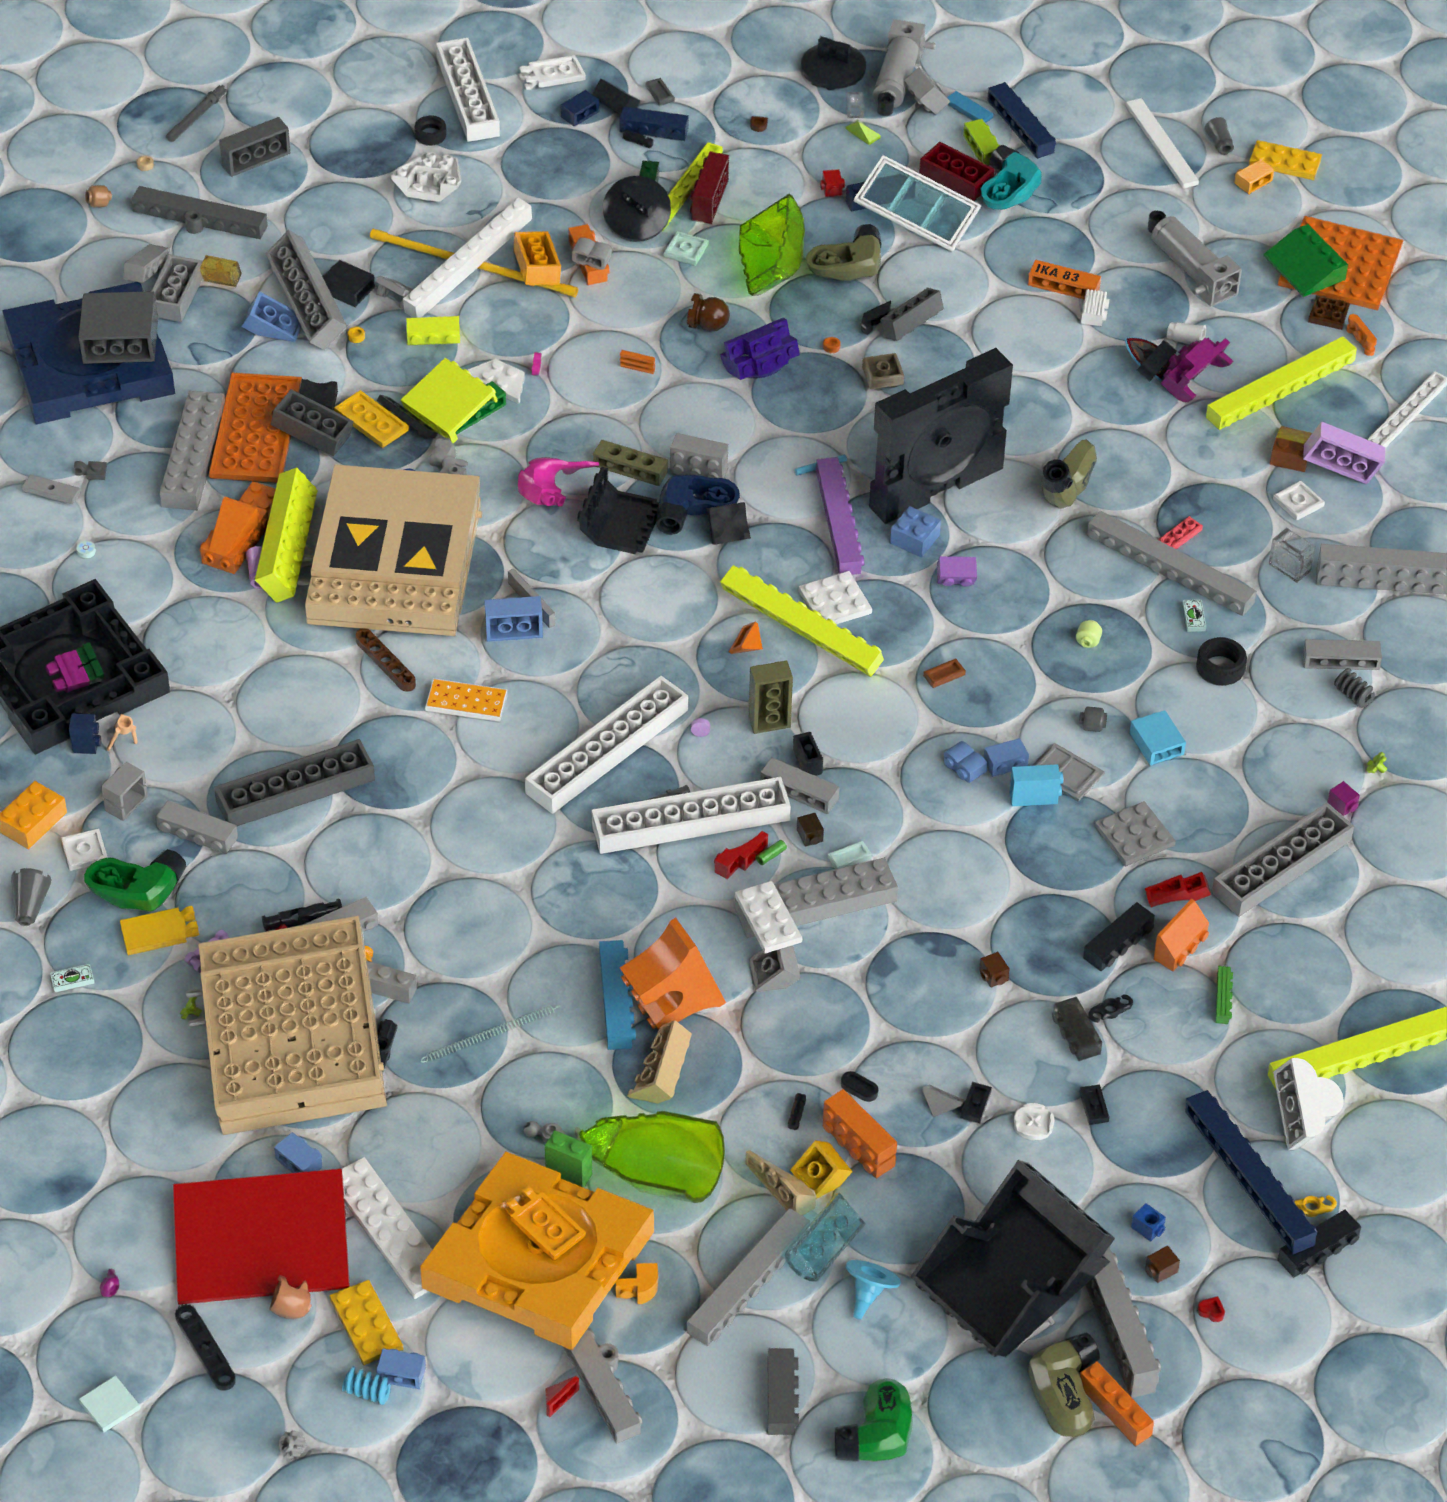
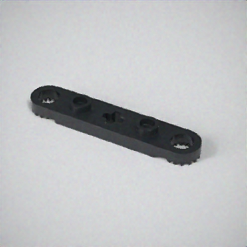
[175,1304,236,1391]

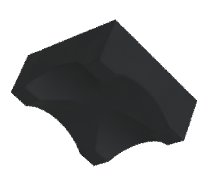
[300,379,338,411]
[707,502,751,545]

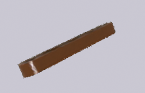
[356,628,416,692]

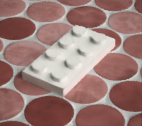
[735,881,802,953]

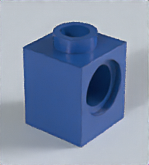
[1131,1203,1166,1242]

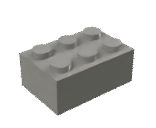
[670,433,728,478]

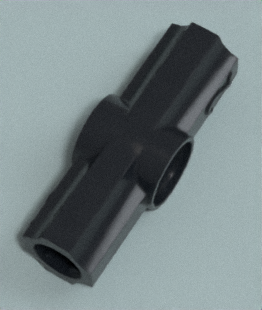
[377,1019,398,1072]

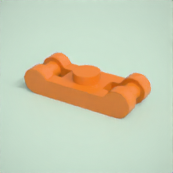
[1346,314,1377,356]

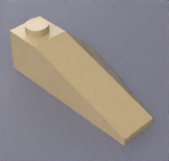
[745,1150,816,1216]

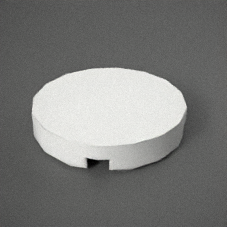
[1013,1103,1055,1141]

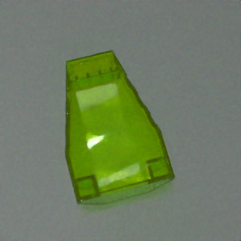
[739,193,805,296]

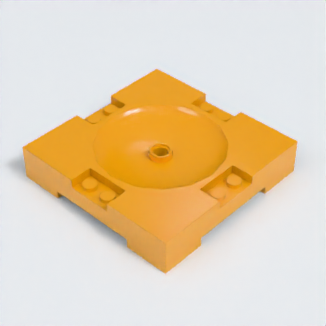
[420,1151,654,1350]

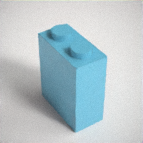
[1129,710,1186,765]
[1009,764,1063,807]

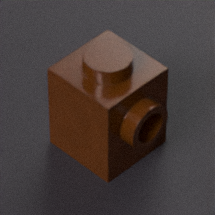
[979,952,1010,988]
[1145,1245,1180,1283]

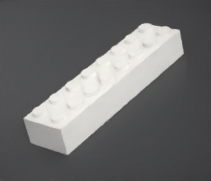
[436,38,500,142]

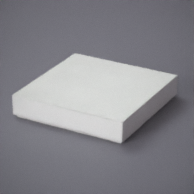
[1273,481,1325,521]
[61,829,108,871]

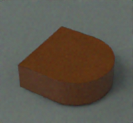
[750,116,768,132]

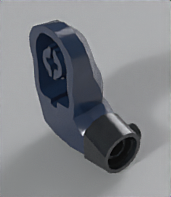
[656,475,740,535]

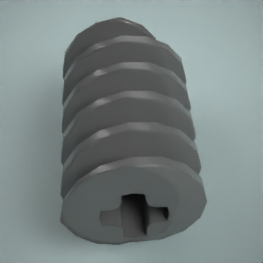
[1334,668,1375,708]

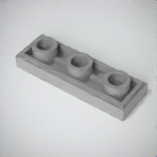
[22,474,80,504]

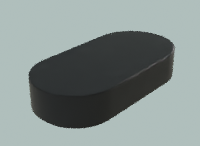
[841,1071,879,1102]

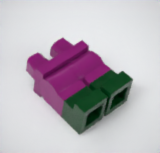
[45,642,104,693]

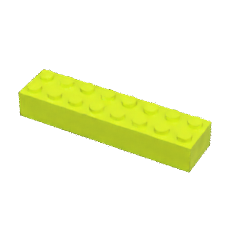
[255,467,318,603]

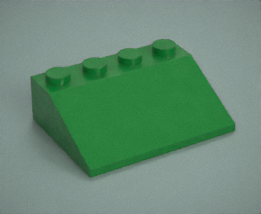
[1264,224,1348,297]

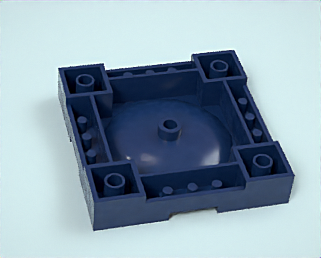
[2,282,175,425]

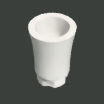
[1167,322,1206,345]

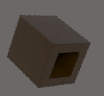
[797,812,824,847]

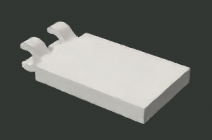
[519,55,586,90]

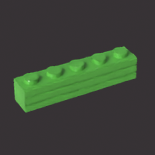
[1216,966,1233,1024]

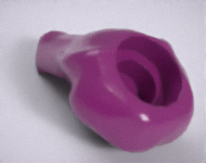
[100,1269,120,1297]

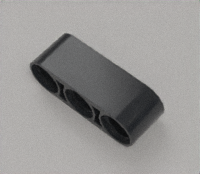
[1137,339,1177,382]

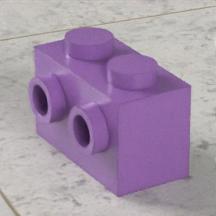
[937,556,977,586]

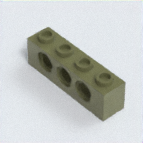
[593,439,668,486]

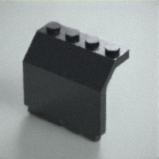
[577,467,659,554]

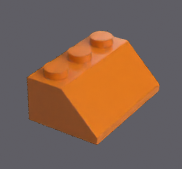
[1153,899,1209,971]

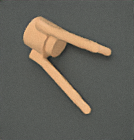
[106,714,138,751]

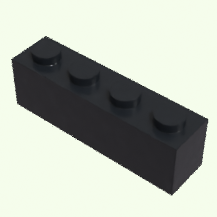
[1083,902,1155,971]
[1278,1209,1361,1278]

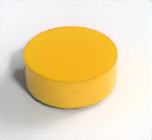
[347,327,365,343]

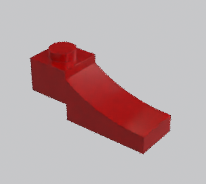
[714,831,768,879]
[1145,872,1211,908]

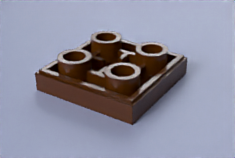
[1308,295,1350,330]

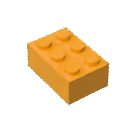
[0,781,67,849]

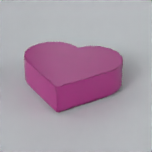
[532,352,542,376]

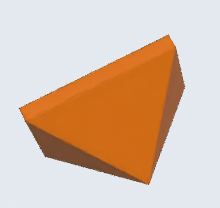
[729,621,763,654]

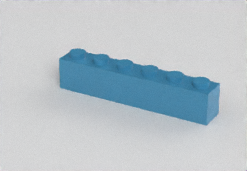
[599,940,636,1050]

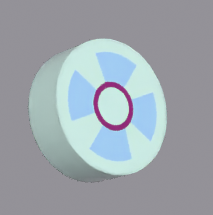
[77,541,96,559]

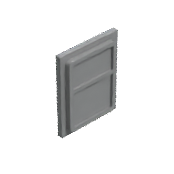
[1032,743,1105,802]

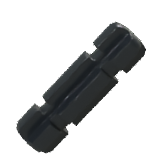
[622,130,654,148]
[788,1093,806,1130]

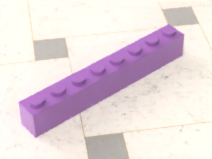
[816,457,864,575]

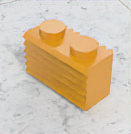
[1234,159,1274,194]

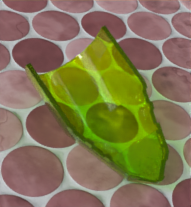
[579,1111,725,1203]

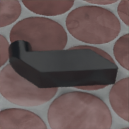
[861,300,892,335]

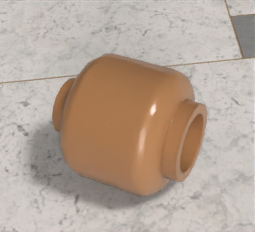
[85,185,112,208]

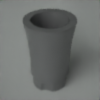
[1204,117,1234,155]

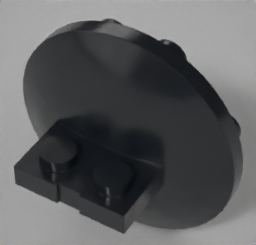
[801,36,866,90]
[603,176,671,242]

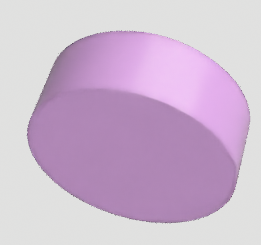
[691,718,710,737]

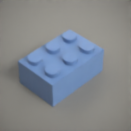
[484,596,543,642]

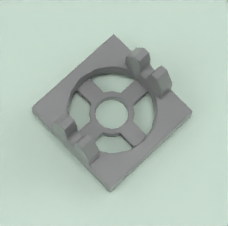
[376,276,413,309]

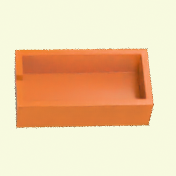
[823,1089,897,1179]

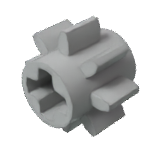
[278,1430,306,1459]

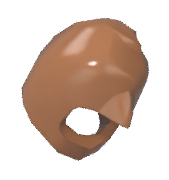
[270,1275,312,1319]

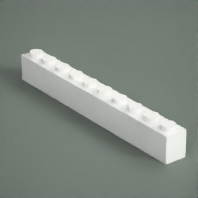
[403,198,532,318]

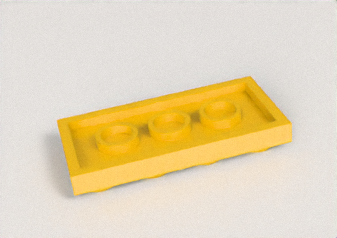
[1249,140,1322,180]
[334,390,409,448]
[330,1280,403,1366]

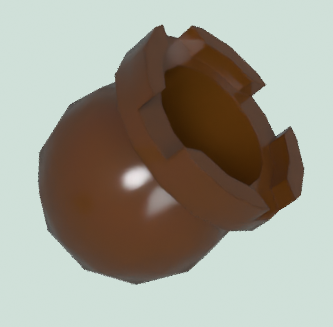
[687,293,730,331]

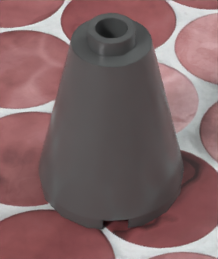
[11,868,52,926]

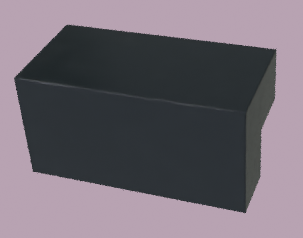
[592,78,641,114]

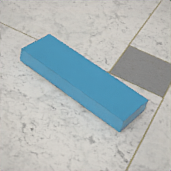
[947,91,994,123]

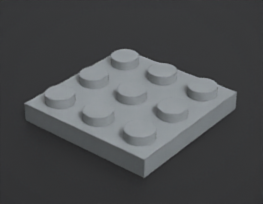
[1094,801,1176,867]

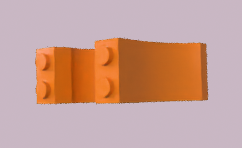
[620,918,726,1031]

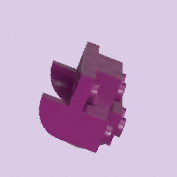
[1161,338,1234,402]

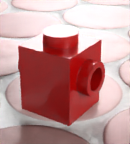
[820,169,845,197]

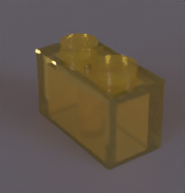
[200,255,242,287]

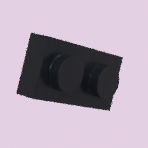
[960,1082,992,1123]
[1079,1084,1110,1125]

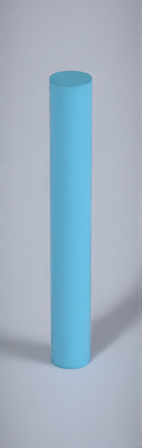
[795,454,847,476]

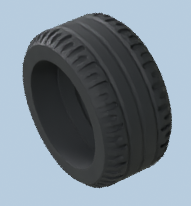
[1196,637,1247,686]

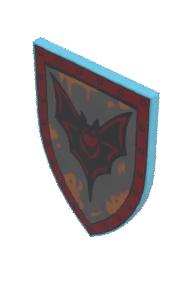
[1125,337,1170,381]

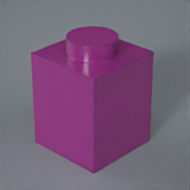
[1327,781,1360,816]

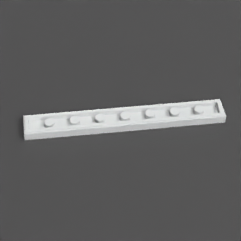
[1126,98,1199,189]
[1367,371,1447,448]

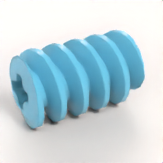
[342,1366,391,1405]

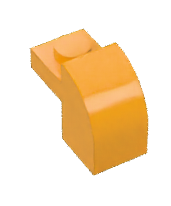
[616,1263,658,1304]

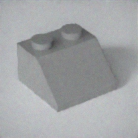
[749,946,801,992]

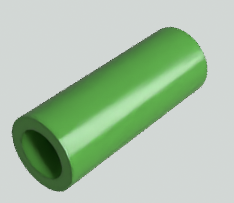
[756,840,787,865]

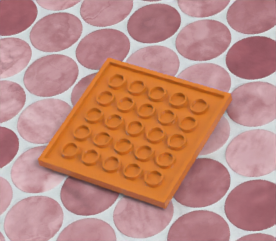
[1278,216,1404,311]

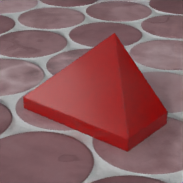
[545,1376,579,1417]

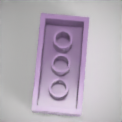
[1303,422,1385,484]

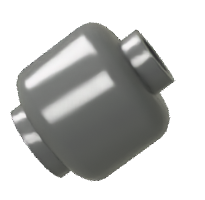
[1079,706,1107,732]

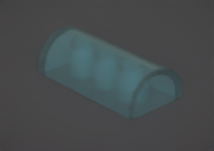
[785,1193,866,1282]

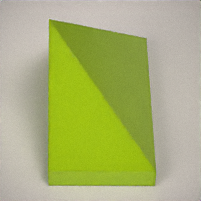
[846,119,881,145]

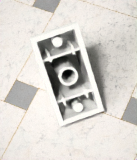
[1273,1058,1344,1150]

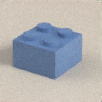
[890,506,941,557]

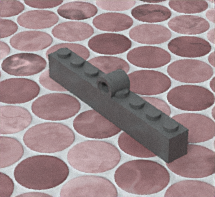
[131,186,268,239]

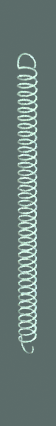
[421,1005,561,1062]

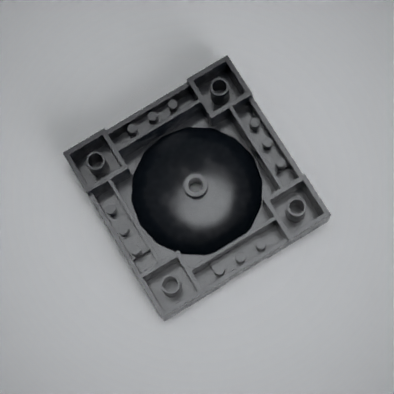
[869,348,1013,524]
[0,579,170,755]

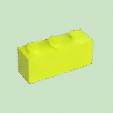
[406,316,460,345]

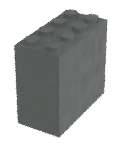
[79,291,158,364]

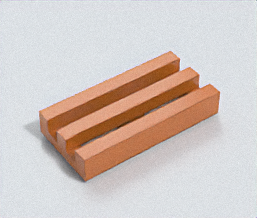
[620,350,655,374]

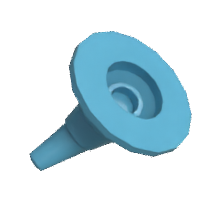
[845,1260,901,1319]

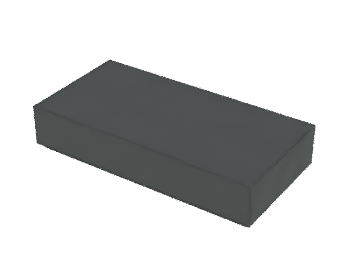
[646,78,674,106]

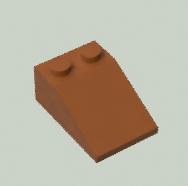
[1270,426,1312,472]

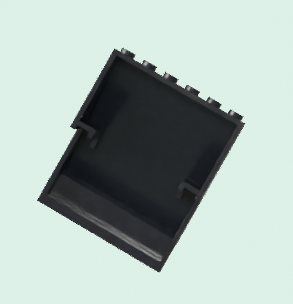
[910,1160,1115,1357]

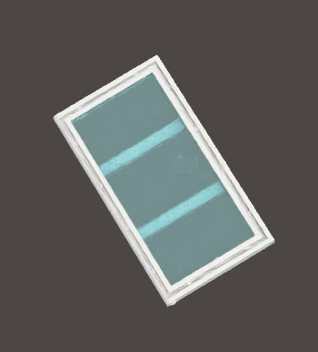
[854,155,981,252]

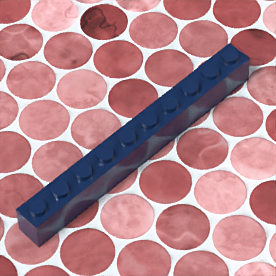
[1185,1090,1317,1254]

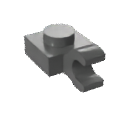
[74,461,107,480]

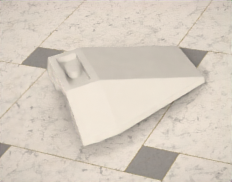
[391,152,461,202]

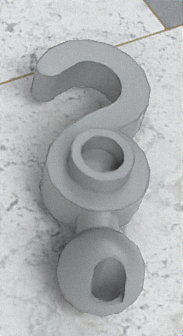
[524,1121,584,1143]

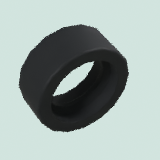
[414,115,447,146]

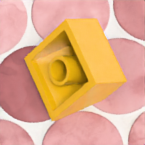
[790,1140,853,1199]

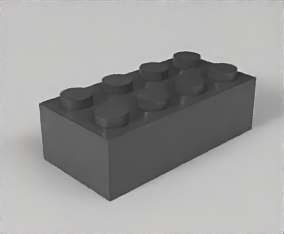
[219,117,291,177]
[271,389,353,457]

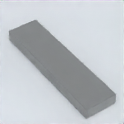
[508,569,555,628]

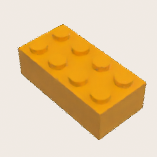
[513,231,561,286]

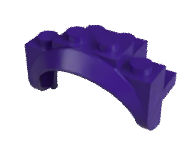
[720,317,800,380]

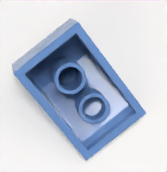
[241,291,302,342]

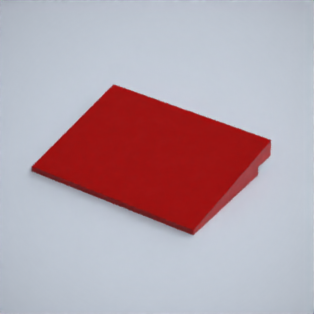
[173,1169,350,1305]

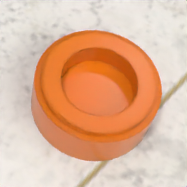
[823,337,841,353]

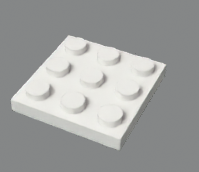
[799,571,872,624]

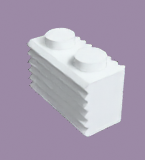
[1081,289,1110,326]

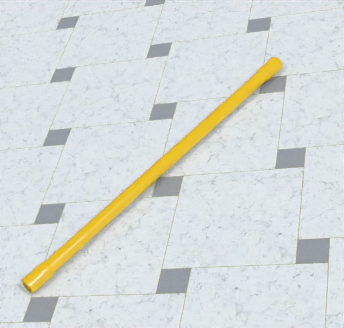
[370,229,578,297]

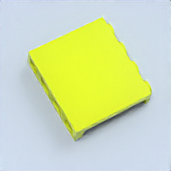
[401,358,498,443]

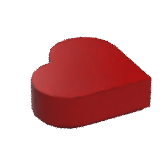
[1197,1296,1225,1322]

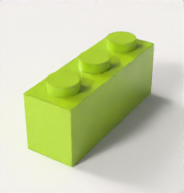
[963,119,1000,165]

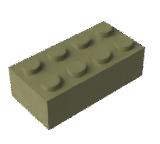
[748,660,793,734]

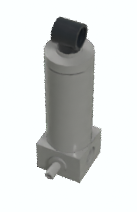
[873,19,936,116]
[1148,210,1242,307]

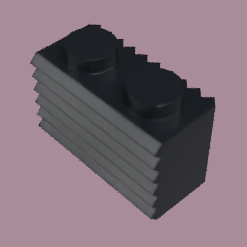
[792,732,823,776]

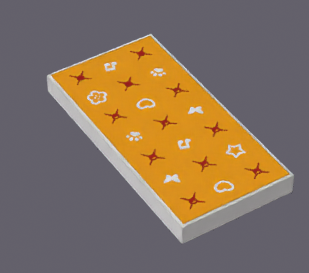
[425,678,508,722]

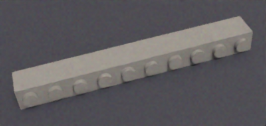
[1087,511,1256,616]

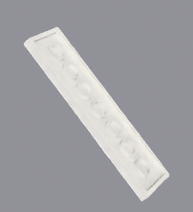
[342,1157,432,1299]

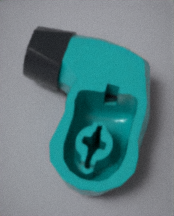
[981,145,1042,210]

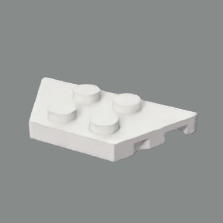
[468,359,525,404]

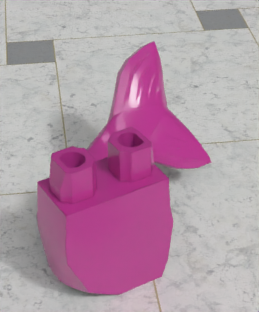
[518,457,599,507]

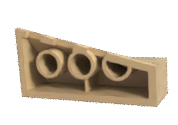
[627,1020,692,1104]

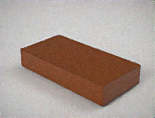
[923,658,966,688]

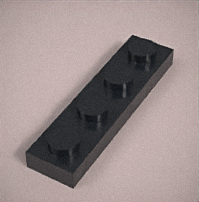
[376,395,438,439]

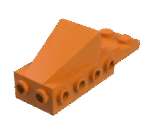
[199,481,276,574]

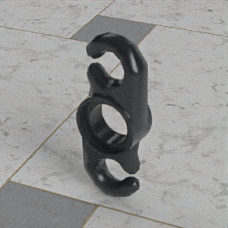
[1088,994,1133,1023]

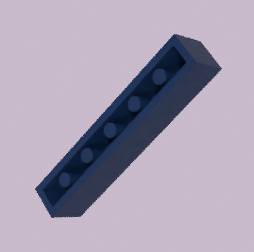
[987,82,1056,159]

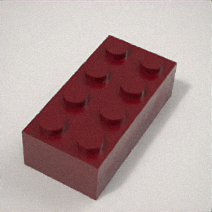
[919,141,995,202]
[690,151,729,224]

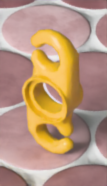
[1294,1195,1337,1217]

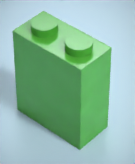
[545,1130,592,1188]

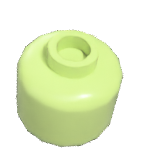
[1076,620,1102,648]

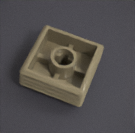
[862,353,904,390]

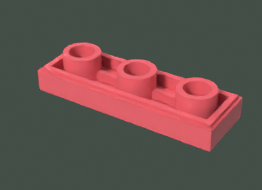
[1158,516,1203,549]

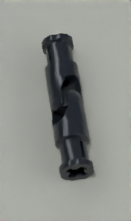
[262,898,342,932]

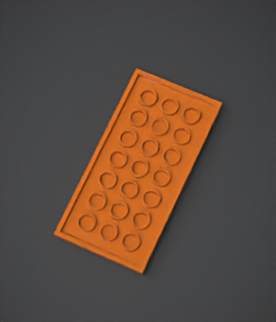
[209,373,302,483]

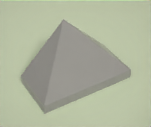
[923,1085,965,1117]

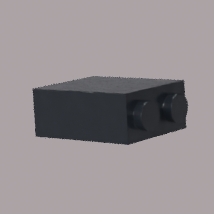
[322,260,375,307]

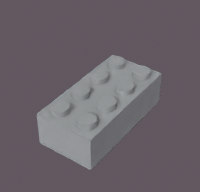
[151,255,204,322]

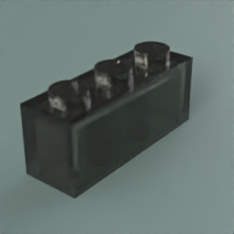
[1052,997,1102,1061]

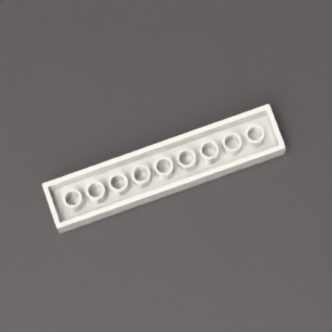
[525,676,688,814]
[592,777,791,854]

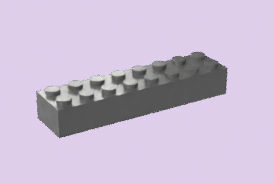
[214,739,375,826]

